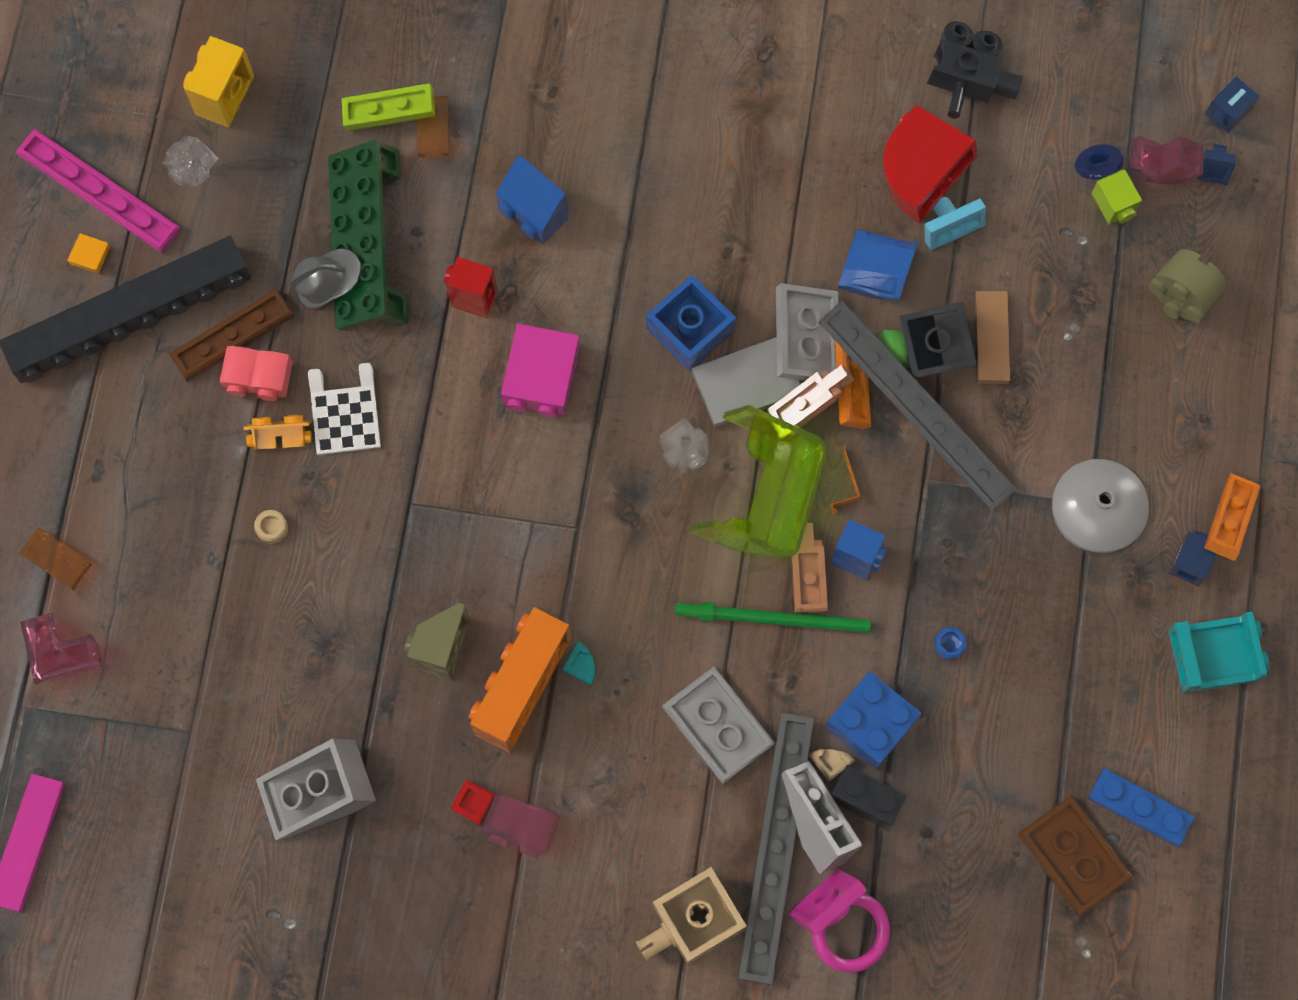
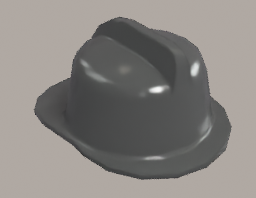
[289,249,361,308]

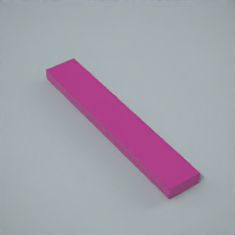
[15,128,181,254]

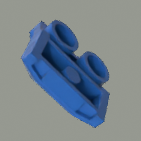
[838,230,918,302]

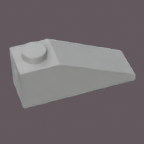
[782,761,863,874]

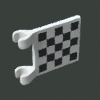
[308,363,381,455]

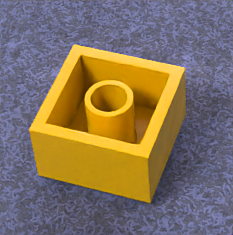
[183,36,254,128]

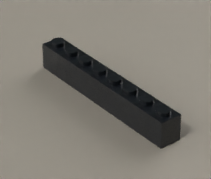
[0,235,251,383]

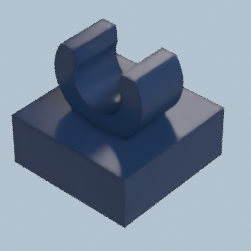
[1197,144,1236,185]

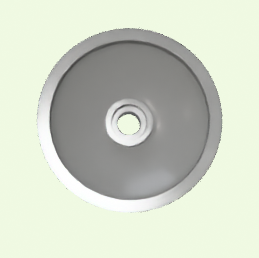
[1052,459,1149,553]

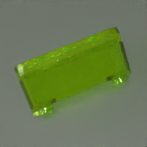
[689,405,826,558]

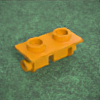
[244,415,312,450]

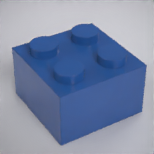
[646,275,736,372]
[825,671,921,770]

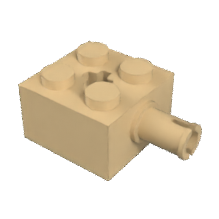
[636,867,747,965]

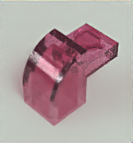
[1130,136,1204,184]

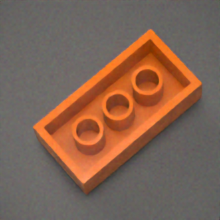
[469,607,572,753]

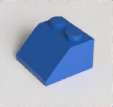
[496,155,569,244]

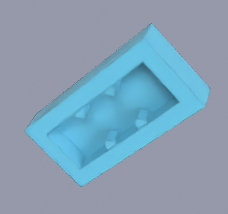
[924,197,986,251]

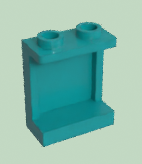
[1168,611,1269,693]

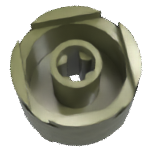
[1148,249,1226,323]

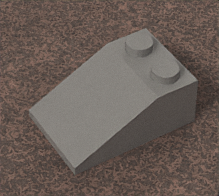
[256,738,376,841]

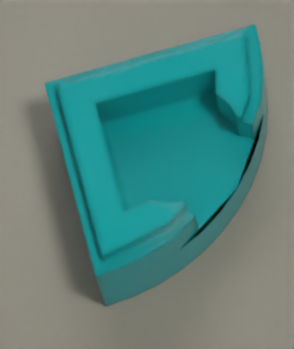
[562,641,595,686]

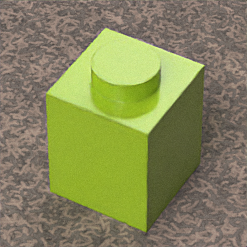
[1092,169,1142,224]

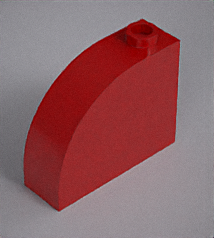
[883,105,978,223]

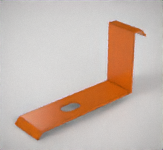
[830,446,861,515]

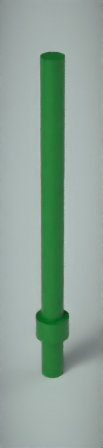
[674,602,871,633]

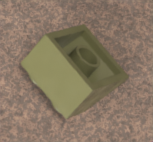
[404,603,470,680]

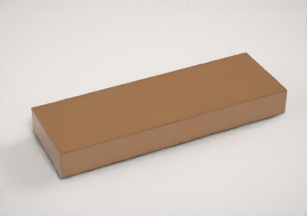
[975,291,1010,384]

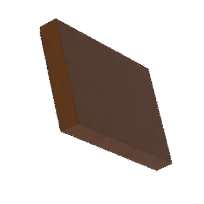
[1017,795,1133,917]

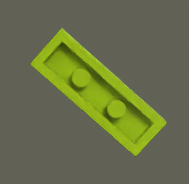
[342,83,435,131]

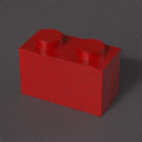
[444,256,498,319]

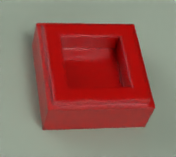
[450,780,496,826]

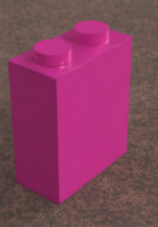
[501,324,580,418]

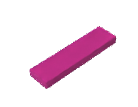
[0,773,65,913]

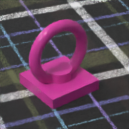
[787,868,890,973]

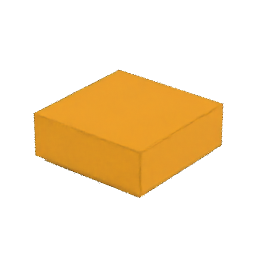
[67,233,111,274]

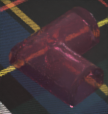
[20,613,102,685]

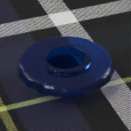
[1075,144,1124,180]

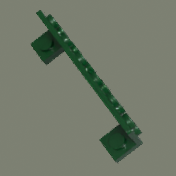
[328,139,408,330]

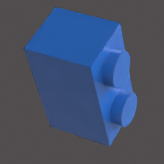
[831,519,887,580]

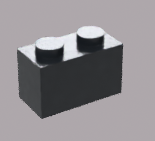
[831,765,907,831]

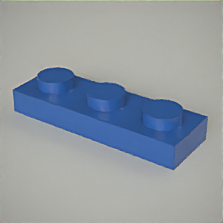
[1087,768,1194,847]

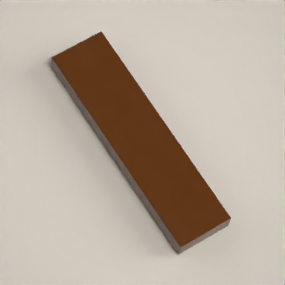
[169,288,294,382]

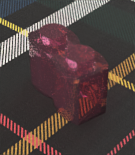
[482,793,560,859]

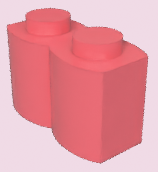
[219,346,293,401]

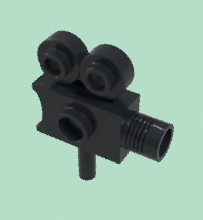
[927,21,1023,119]

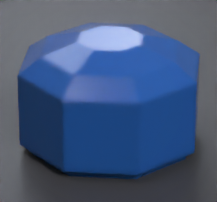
[934,627,966,660]

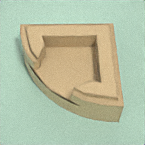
[808,749,855,783]

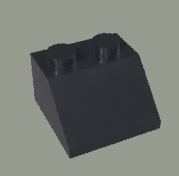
[900,301,977,378]

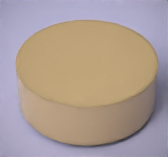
[254,510,288,544]

